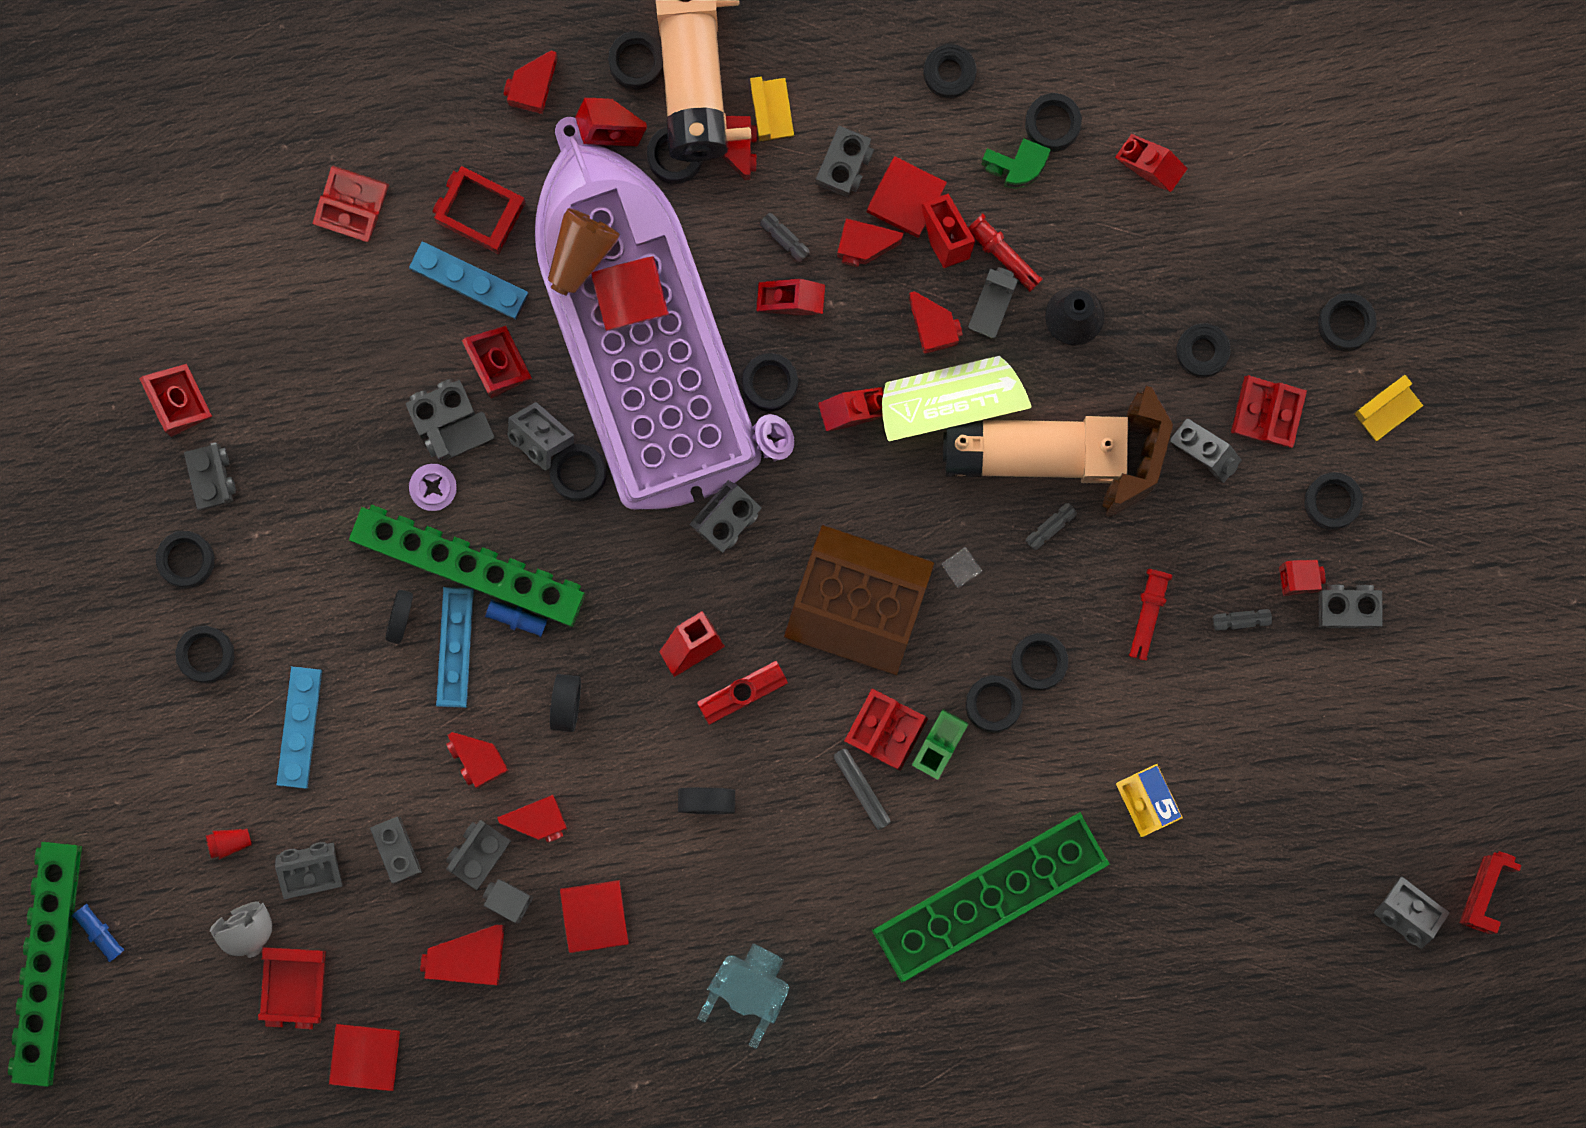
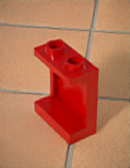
[1459,851,1522,934]
[258,947,326,1029]

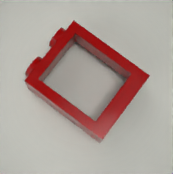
[433,166,526,255]

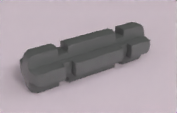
[760,213,810,262]
[1026,503,1077,551]
[1213,609,1272,631]

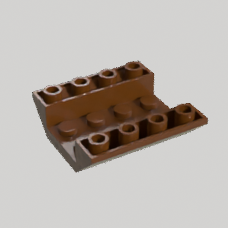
[1102,386,1173,517]
[784,525,934,676]

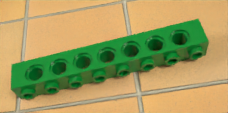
[349,504,586,627]
[8,842,82,1087]

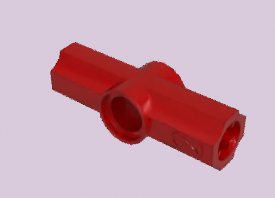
[697,661,788,725]

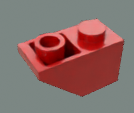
[721,116,757,180]
[1115,134,1188,192]
[818,387,884,431]
[659,611,725,677]
[446,732,509,789]

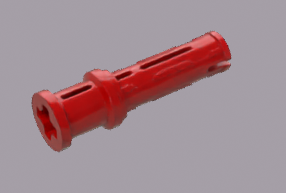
[968,214,1043,292]
[1128,569,1173,661]

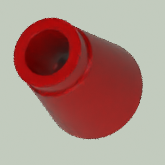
[205,828,252,860]

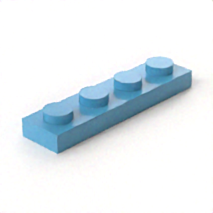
[409,241,529,320]
[277,666,322,789]

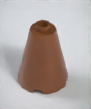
[548,208,620,296]

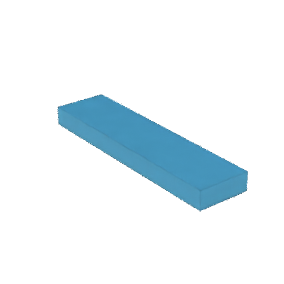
[436,587,474,708]

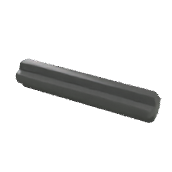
[834,748,891,830]

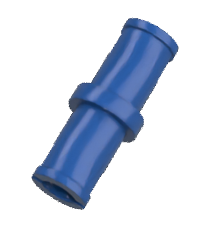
[485,599,548,637]
[72,904,124,962]

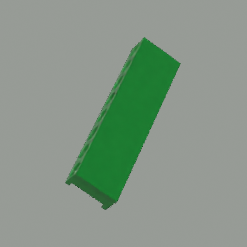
[872,812,1110,983]

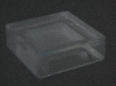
[941,547,982,589]

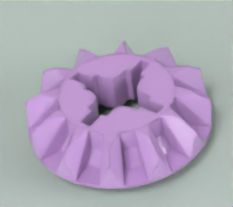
[752,414,794,462]
[409,464,457,511]

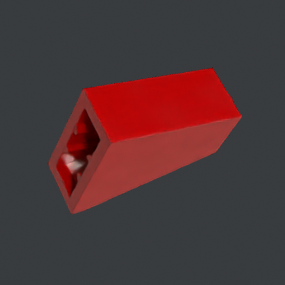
[420,925,505,985]

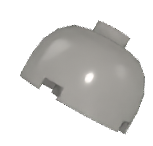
[210,901,272,958]

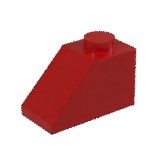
[504,51,558,114]
[575,97,647,146]
[922,193,975,268]
[837,218,904,267]
[756,279,825,316]
[908,291,963,354]
[1279,560,1326,596]
[497,795,568,843]

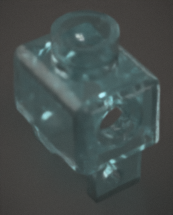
[697,943,789,1049]

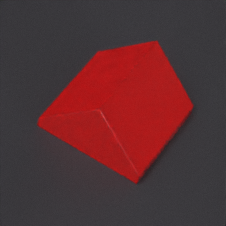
[462,326,532,399]
[139,364,212,437]

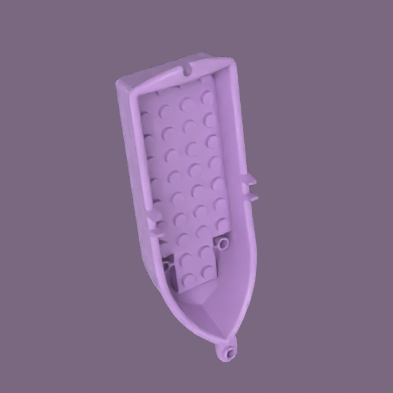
[535,117,762,510]

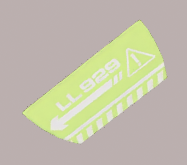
[882,356,1031,441]

